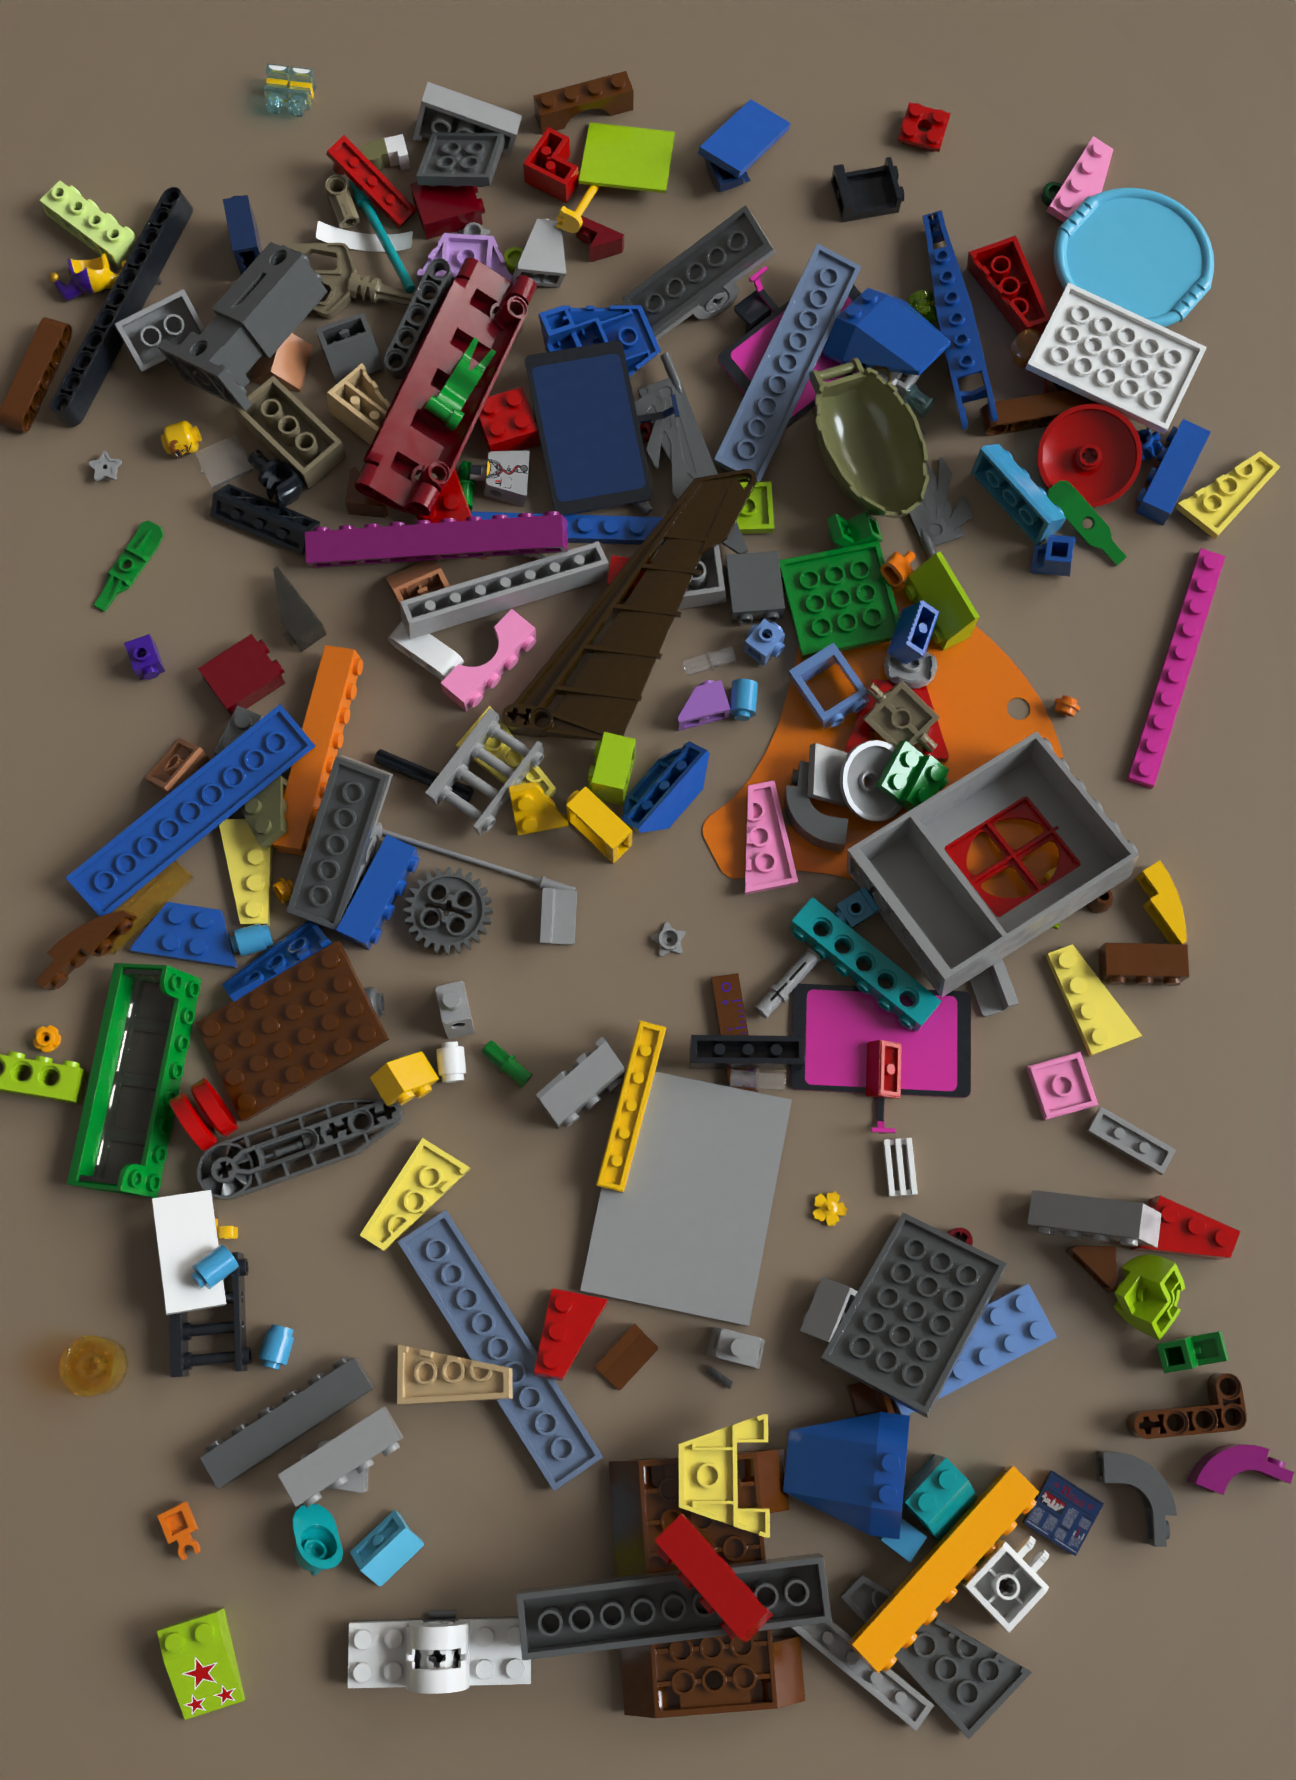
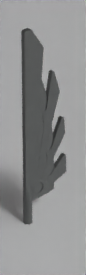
[635,352,748,554]
[908,426,973,559]

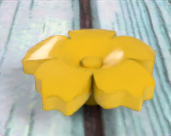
[812,1191,847,1226]

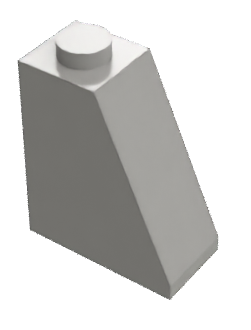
[511,219,566,288]

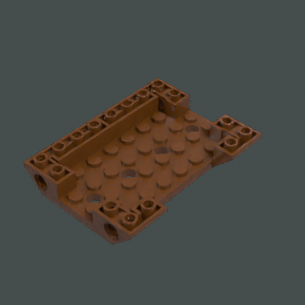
[609,1448,805,1718]

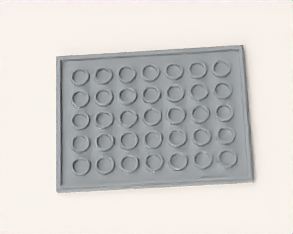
[580,1066,792,1326]

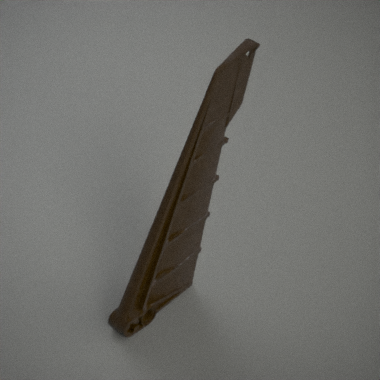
[502,469,757,741]

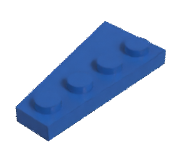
[222,920,332,1002]

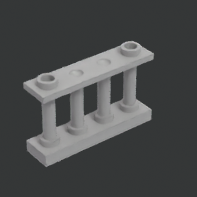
[425,708,544,836]

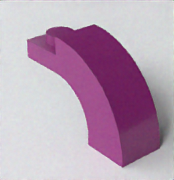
[1187,1444,1294,1495]

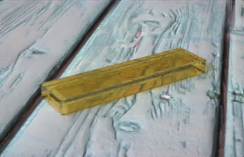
[110,860,194,955]

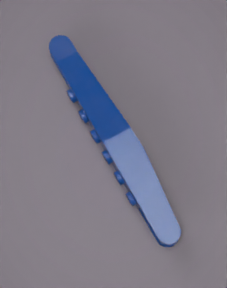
[922,210,998,430]

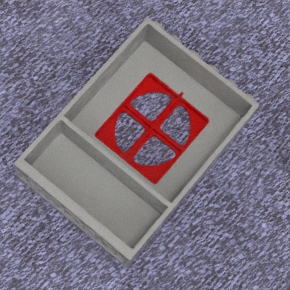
[847,731,1139,998]

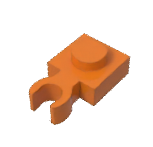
[157,1501,201,1560]

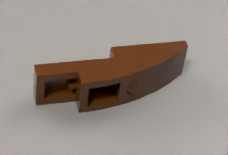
[35,910,137,990]

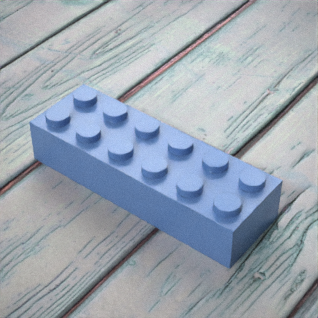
[890,1284,1057,1415]

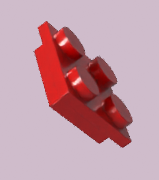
[897,102,951,152]

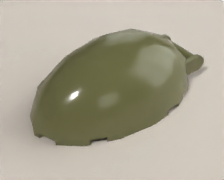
[809,357,929,518]

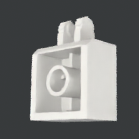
[959,1536,1049,1633]

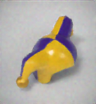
[49,253,127,301]

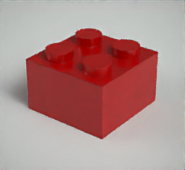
[477,387,540,452]

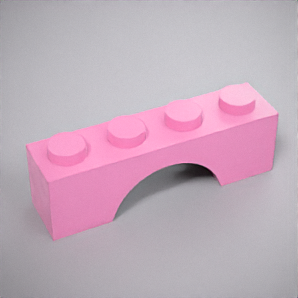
[441,609,536,712]

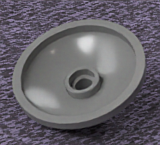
[840,740,902,821]

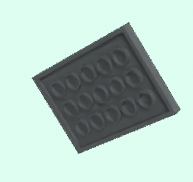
[821,1212,1007,1418]

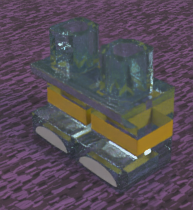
[263,64,317,117]

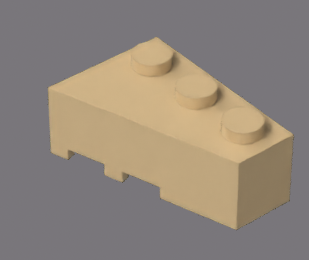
[327,363,390,445]

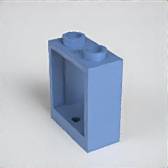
[789,643,869,729]

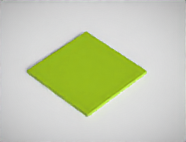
[579,122,675,193]

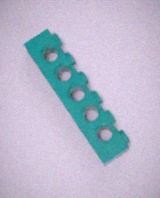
[789,897,942,1032]

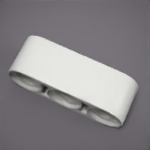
[388,621,464,681]

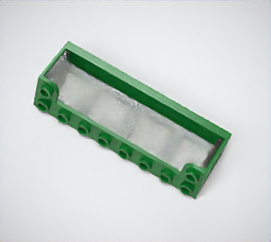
[67,963,202,1198]

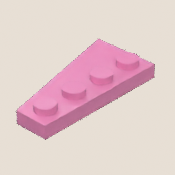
[1046,136,1113,223]
[745,781,798,895]

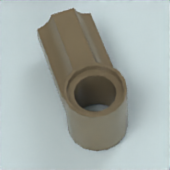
[325,174,360,230]

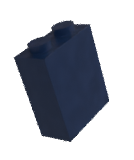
[223,195,262,275]

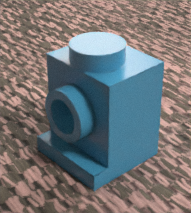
[834,886,879,929]

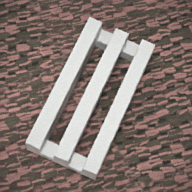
[883,1138,918,1197]

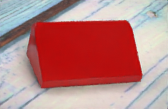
[866,1040,902,1099]

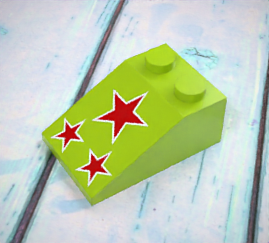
[157,1608,245,1720]

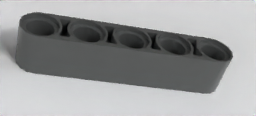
[384,258,453,379]

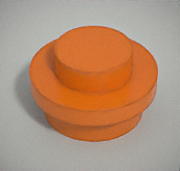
[1054,695,1081,717]

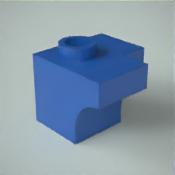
[1031,535,1075,577]

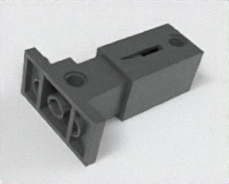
[157,242,328,411]

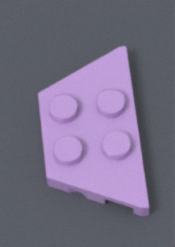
[417,233,512,283]

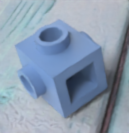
[743,618,785,666]

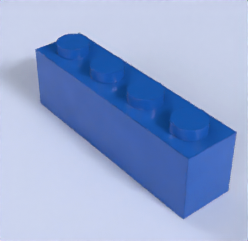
[1136,419,1211,525]
[336,835,420,950]

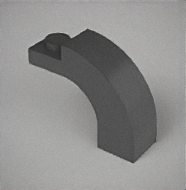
[784,761,848,852]
[1096,1451,1177,1547]

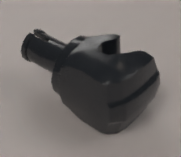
[248,450,303,508]

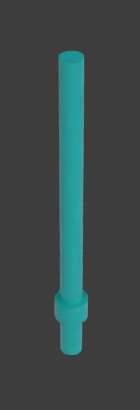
[349,180,415,293]

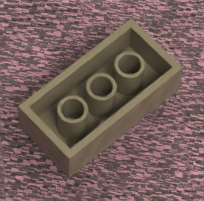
[235,376,347,489]

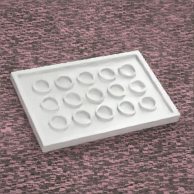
[1025,282,1207,434]

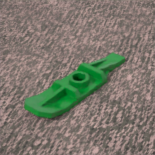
[1048,481,1127,566]
[94,520,164,612]

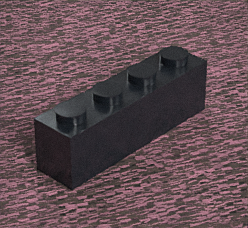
[690,1035,805,1070]

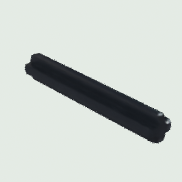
[374,749,474,802]

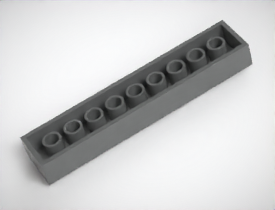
[516,1553,832,1660]

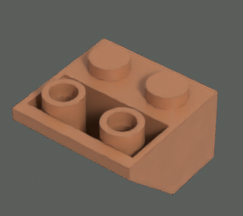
[385,560,450,608]

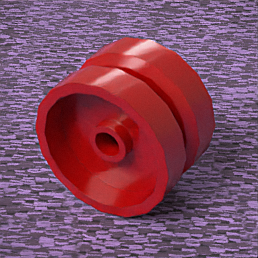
[169,1078,239,1152]

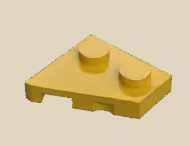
[509,782,569,835]

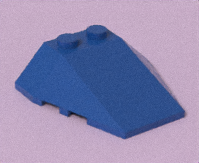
[823,288,951,376]
[539,305,661,377]
[783,1412,910,1539]

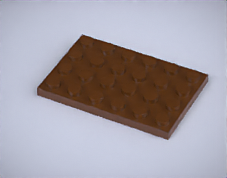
[195,941,389,1121]

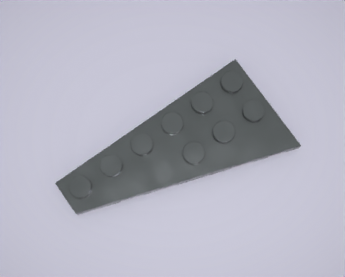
[840,1574,1032,1739]

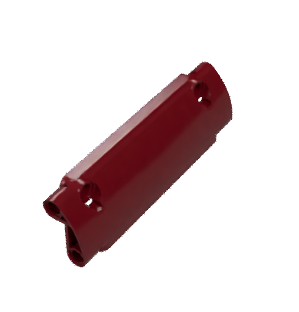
[354,257,537,516]

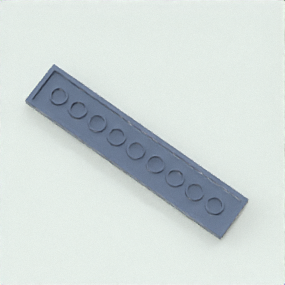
[713,243,862,482]
[398,1210,604,1491]

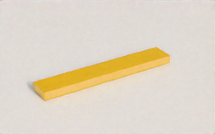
[596,1020,667,1193]

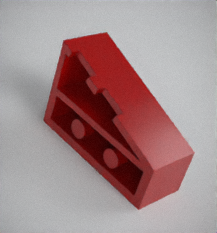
[1131,1195,1241,1260]

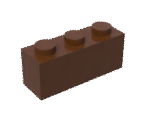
[1098,943,1189,986]

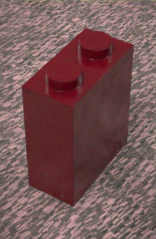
[410,182,485,240]
[198,634,285,717]

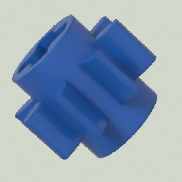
[1137,427,1163,462]

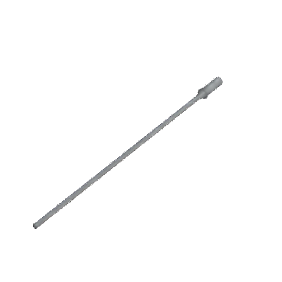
[382,829,576,890]

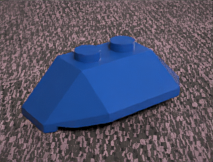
[621,741,709,833]

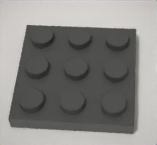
[416,132,505,187]

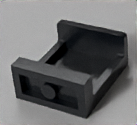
[831,157,904,223]

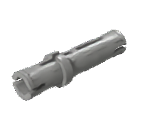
[754,948,821,1019]

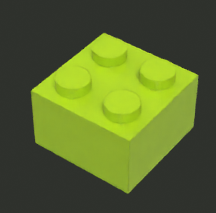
[588,732,636,806]

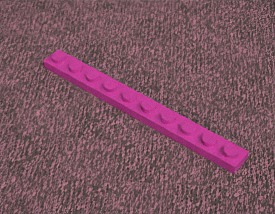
[1126,548,1226,789]

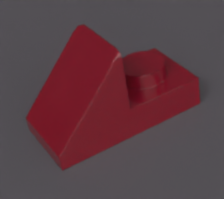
[576,216,624,262]

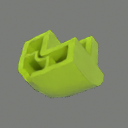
[1114,1254,1185,1341]

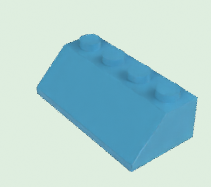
[971,444,1066,545]

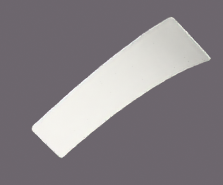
[316,221,413,252]

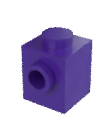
[124,634,165,680]

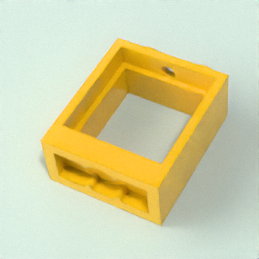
[566,786,633,864]

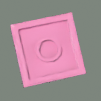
[1026,1052,1098,1121]

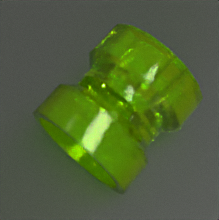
[908,290,937,323]

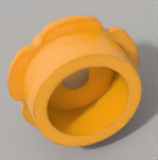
[273,877,294,903]
[33,1025,61,1053]

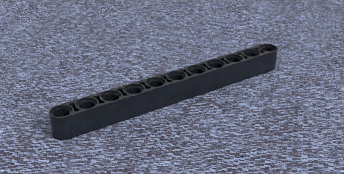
[50,187,193,427]

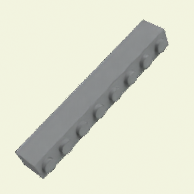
[400,541,608,639]

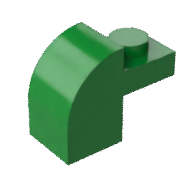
[827,512,883,549]
[1157,1331,1229,1374]

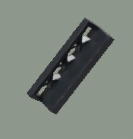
[210,483,320,555]

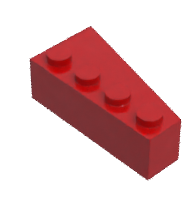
[967,235,1051,343]
[654,1513,773,1642]

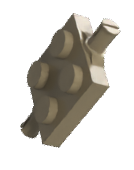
[863,680,940,753]

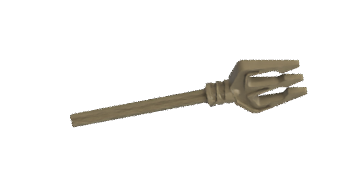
[286,243,525,333]

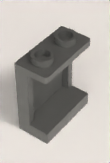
[725,551,785,625]

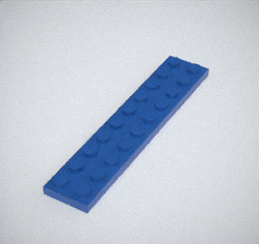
[66,704,316,916]

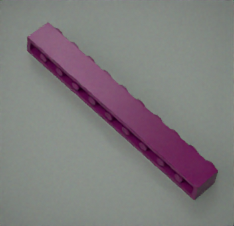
[305,511,568,568]

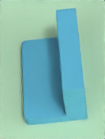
[350,1509,424,1586]

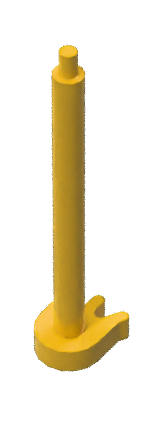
[556,185,600,233]

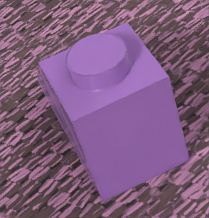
[677,680,730,731]

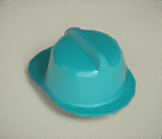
[292,1504,343,1576]

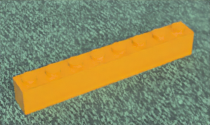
[847,1466,1039,1673]

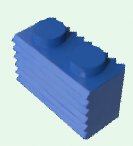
[887,600,939,664]

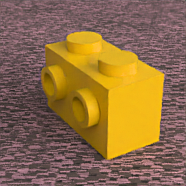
[370,1051,439,1106]

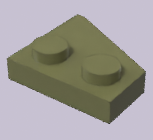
[240,775,287,849]

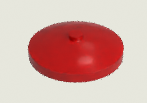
[1037,404,1142,508]

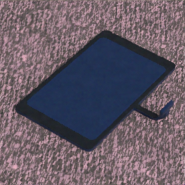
[525,341,679,516]

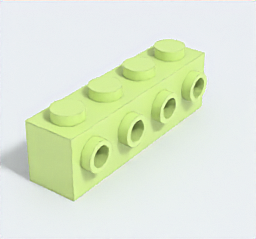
[39,181,136,270]

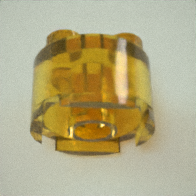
[59,1336,128,1397]

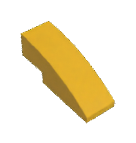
[1136,860,1187,944]

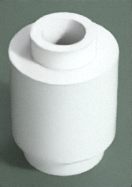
[436,1042,466,1083]

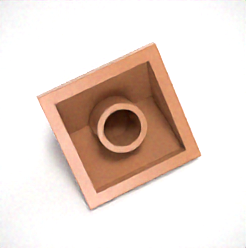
[251,333,313,392]
[145,738,210,795]

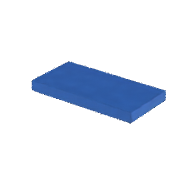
[698,99,791,178]

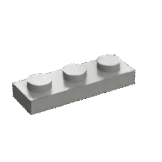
[1086,1107,1176,1175]

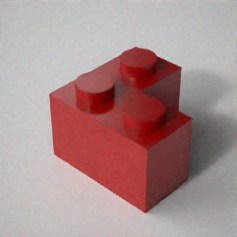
[523,127,579,204]

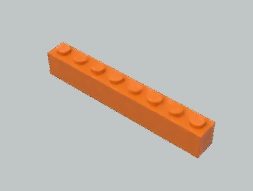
[271,645,363,856]

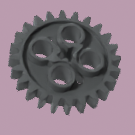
[403,867,493,956]

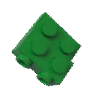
[876,740,949,811]

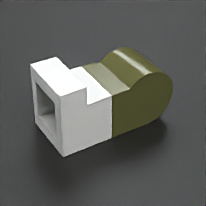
[361,134,410,171]

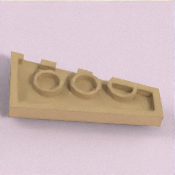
[397,1344,513,1405]

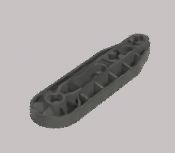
[197,1099,404,1200]

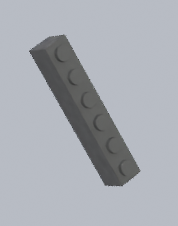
[200,1356,375,1489]

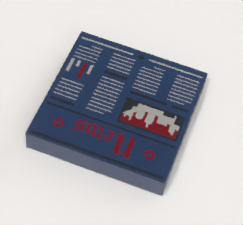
[1022,1470,1104,1556]

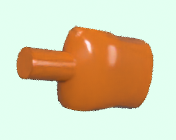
[880,551,916,587]

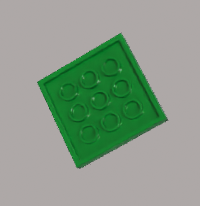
[779,541,900,659]

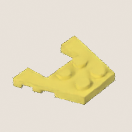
[678,1414,770,1538]

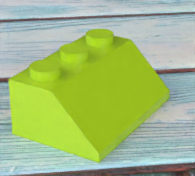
[905,551,980,650]

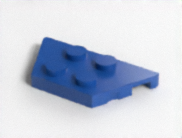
[130,902,237,969]

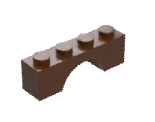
[533,71,634,135]

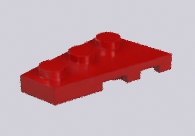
[534,1288,608,1381]

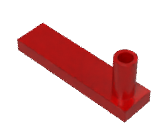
[326,135,417,229]

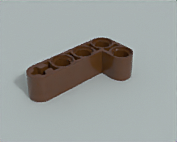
[1126,1373,1247,1439]

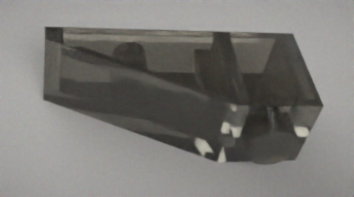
[273,566,327,652]

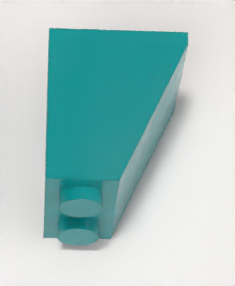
[902,1454,978,1541]

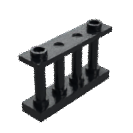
[169,1252,252,1378]

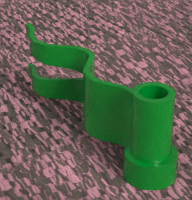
[424,337,496,431]

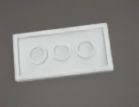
[152,1190,226,1315]

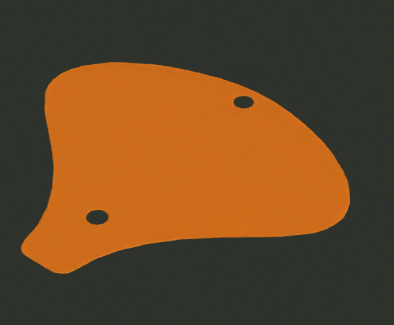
[702,582,1064,898]

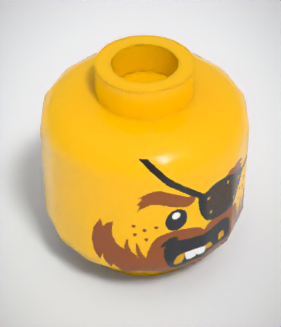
[161,420,202,458]

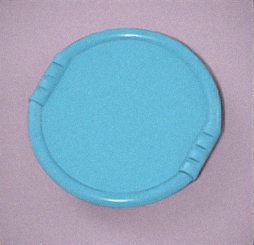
[1053,188,1214,327]

